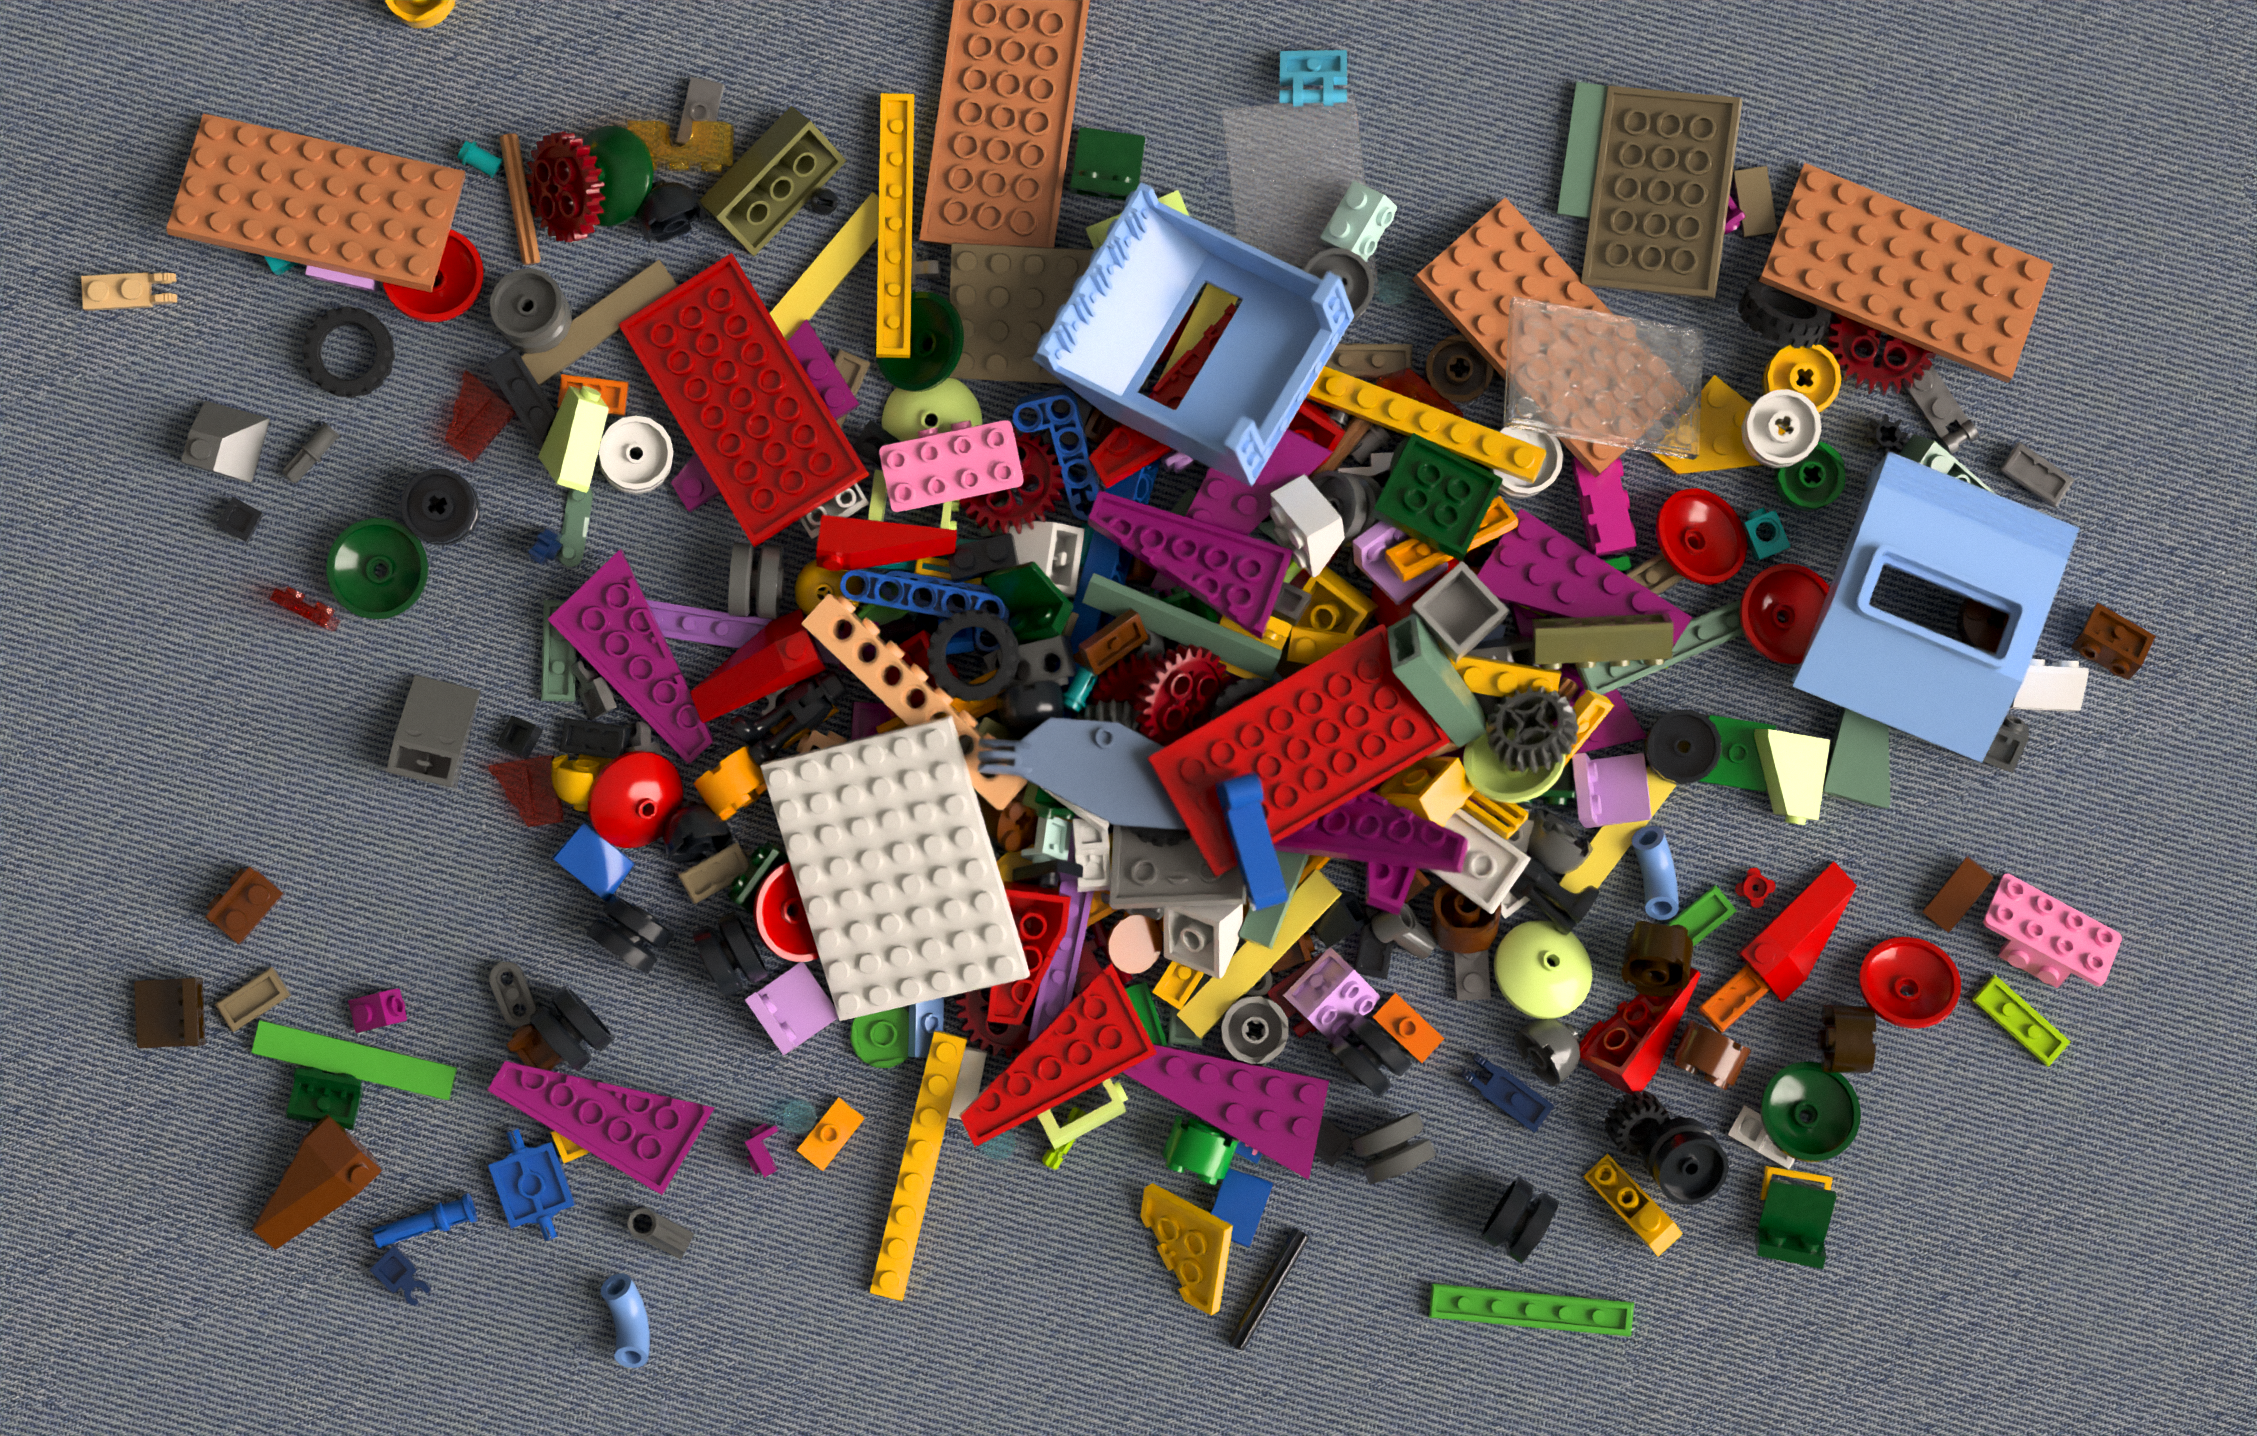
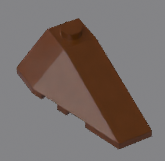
[251,1114,382,1250]

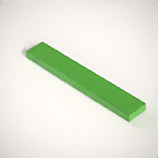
[251,1020,458,1100]
[1428,1283,1634,1337]

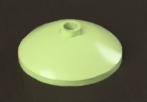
[882,378,982,442]
[1463,721,1566,803]
[1494,920,1592,1019]

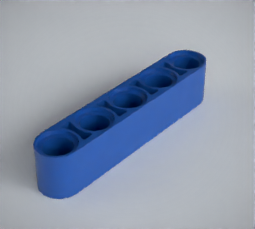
[840,570,1005,619]

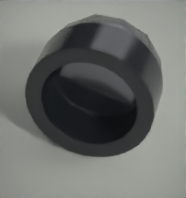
[810,188,838,215]

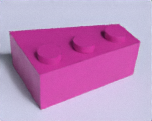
[1570,456,1637,557]

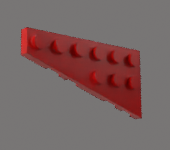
[1089,303,1237,488]
[959,962,1157,1147]

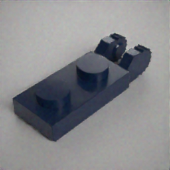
[1460,1052,1554,1133]

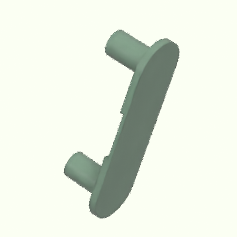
[558,488,593,567]

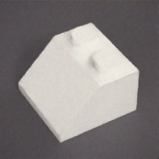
[1163,904,1243,979]

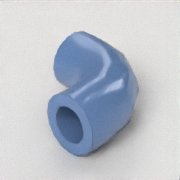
[1632,826,1679,920]
[601,1273,650,1368]

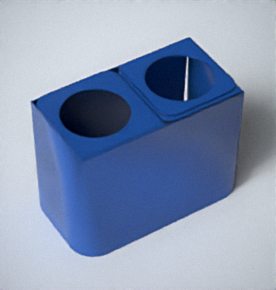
[552,822,636,902]
[1211,1168,1274,1248]

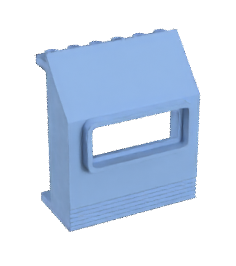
[1032,182,1354,487]
[1791,451,2079,763]

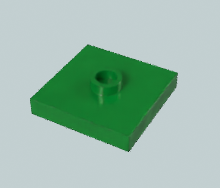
[1698,715,1776,792]

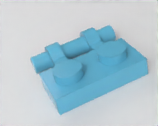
[1279,50,1347,107]

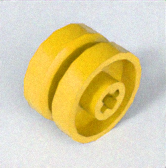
[1761,344,1842,413]

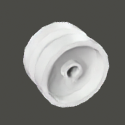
[1741,389,1821,468]
[599,416,674,495]
[1490,420,1563,499]

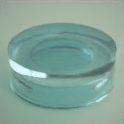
[982,1130,1016,1160]

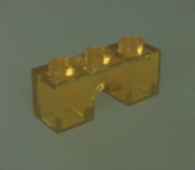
[627,121,734,172]

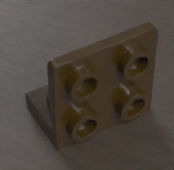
[134,978,206,1048]

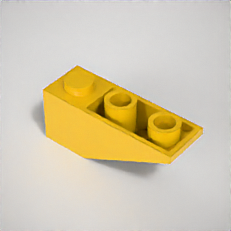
[1583,1153,1683,1257]

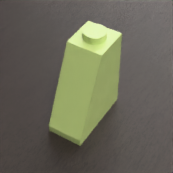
[538,386,609,493]
[1754,729,1830,825]

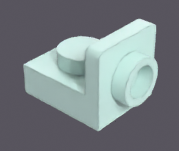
[1021,816,1072,864]

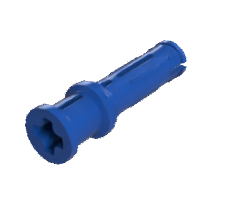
[372,1193,477,1249]

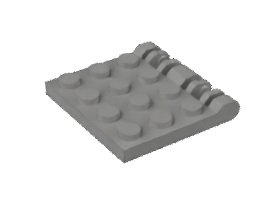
[1109,825,1246,909]

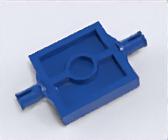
[488,1129,576,1242]

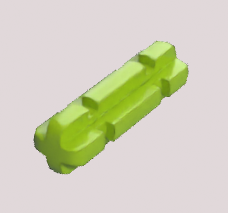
[1042,1107,1088,1170]

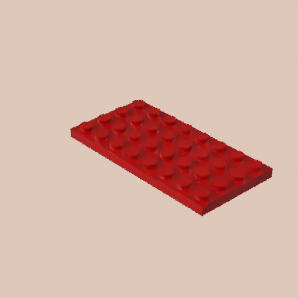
[618,253,869,547]
[1147,623,1450,878]

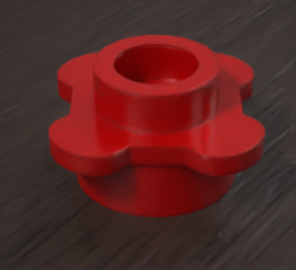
[1735,868,1776,908]

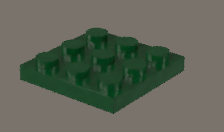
[1371,433,1503,561]

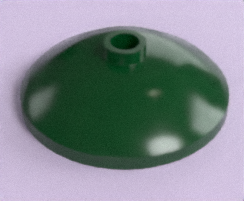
[583,126,653,227]
[875,291,964,392]
[326,518,429,620]
[1760,1062,1861,1162]

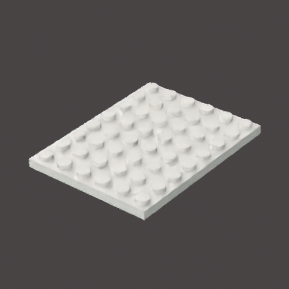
[760,716,1030,1021]

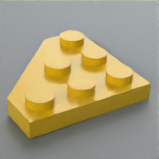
[1651,375,1786,475]
[1140,1183,1233,1315]

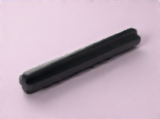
[1228,1228,1309,1350]

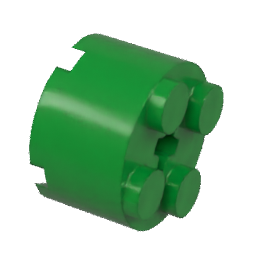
[1773,442,1846,512]
[1161,1116,1239,1185]

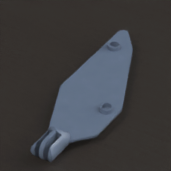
[978,718,1187,830]

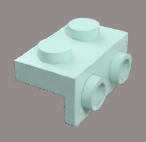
[1320,180,1397,262]

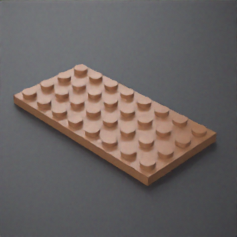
[919,0,1090,247]
[166,113,465,292]
[1759,163,2053,383]
[1412,197,1687,478]

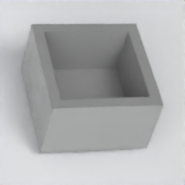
[1409,561,1509,664]

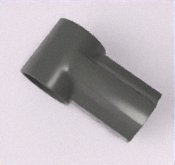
[1371,903,1437,960]
[627,1206,695,1260]

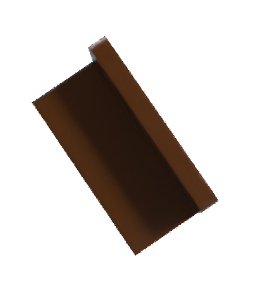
[1073,608,1149,676]

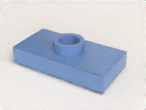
[908,997,944,1057]

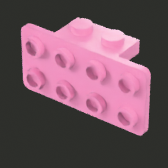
[879,420,1024,512]
[1983,874,2122,988]

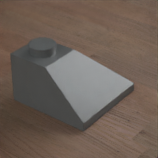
[181,401,271,483]

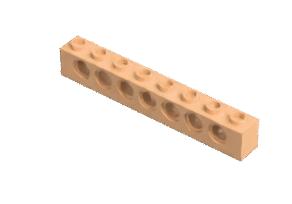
[801,594,1028,810]

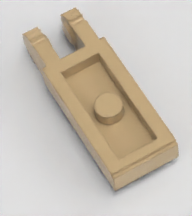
[81,272,177,311]

